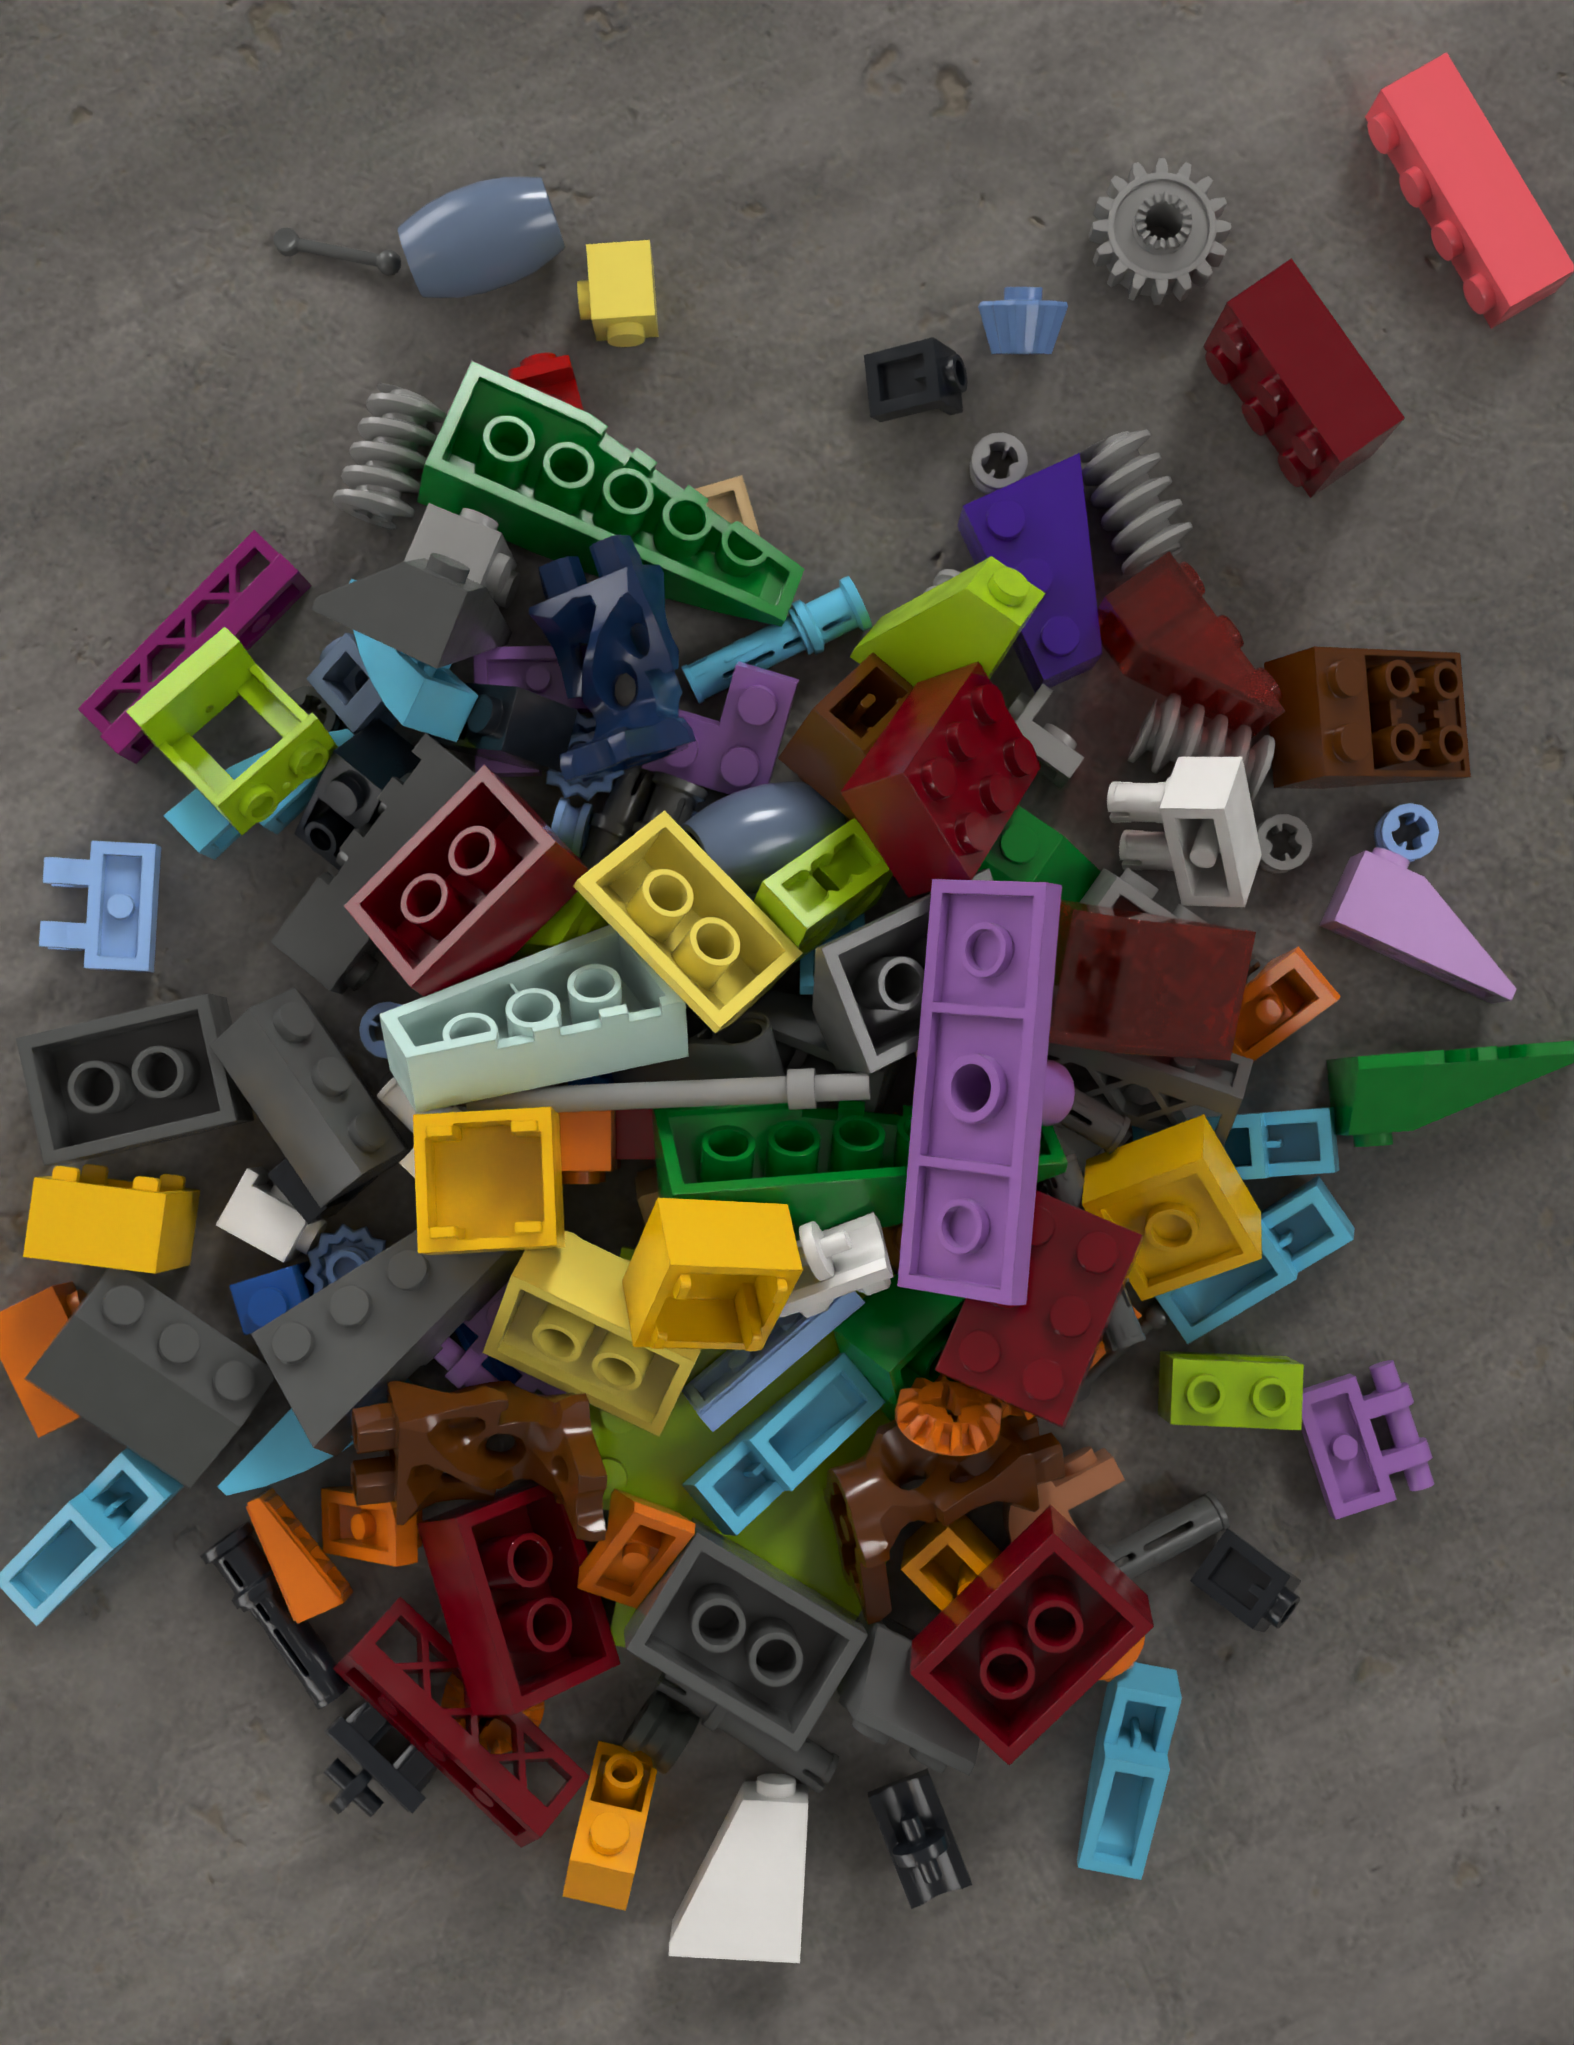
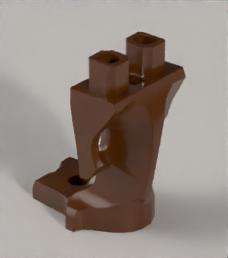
[351,1380,607,1542]
[823,1412,1065,1625]

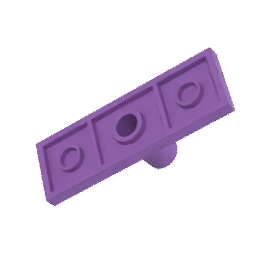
[897,879,1075,1306]

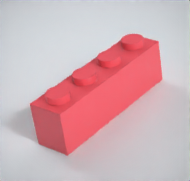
[1365,52,1574,329]

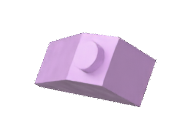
[1319,847,1517,1004]

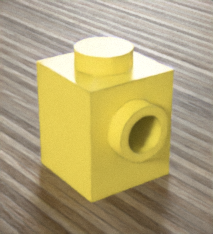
[577,240,659,347]

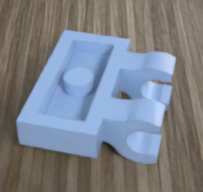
[39,841,161,973]

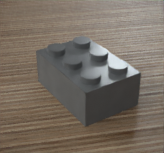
[16,993,254,1166]
[624,1517,868,1752]

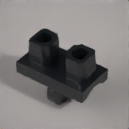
[324,1701,437,1817]
[867,1768,972,1909]

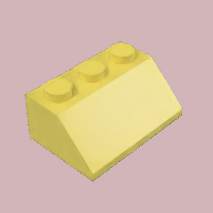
[573,810,803,1033]
[482,1231,701,1437]

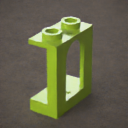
[126,627,338,835]

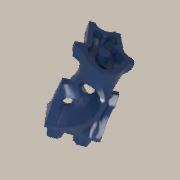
[529,535,696,782]

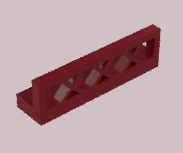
[333,1597,589,1848]

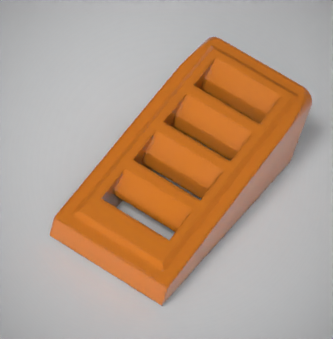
[246,1487,353,1624]

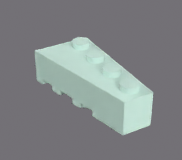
[379,925,689,1113]

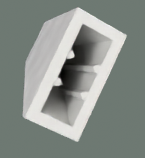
[669,1773,808,1963]

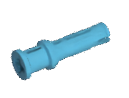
[681,576,872,704]

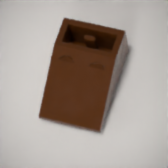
[1264,646,1471,789]
[778,653,914,823]

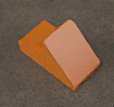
[1201,947,1341,1062]
[321,1486,422,1567]
[577,1489,696,1609]

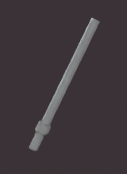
[466,1068,870,1112]

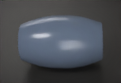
[397,177,566,298]
[680,781,846,894]

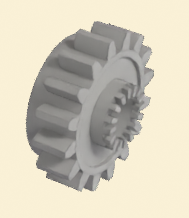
[1089,158,1231,305]

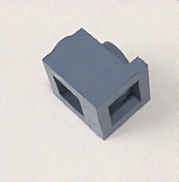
[306,633,399,734]

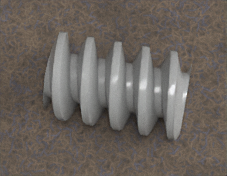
[332,383,447,530]
[1080,429,1193,576]
[1128,693,1275,803]

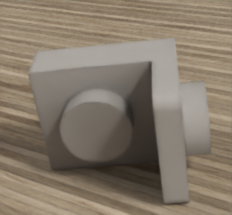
[1008,684,1084,789]

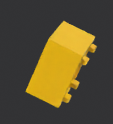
[413,1107,565,1255]
[1082,1114,1262,1301]
[23,1164,200,1274]
[622,1198,803,1351]

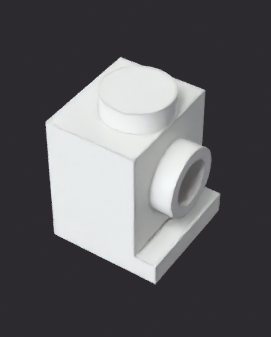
[216,1167,327,1263]

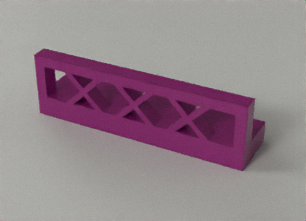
[78,530,312,764]

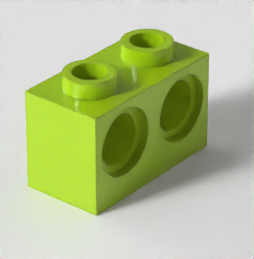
[753,818,893,963]
[1158,1351,1304,1430]

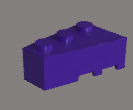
[957,453,1103,694]

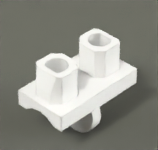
[780,1212,894,1318]

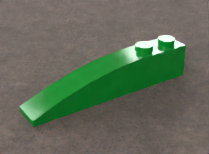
[417,361,804,627]
[652,1100,1068,1241]

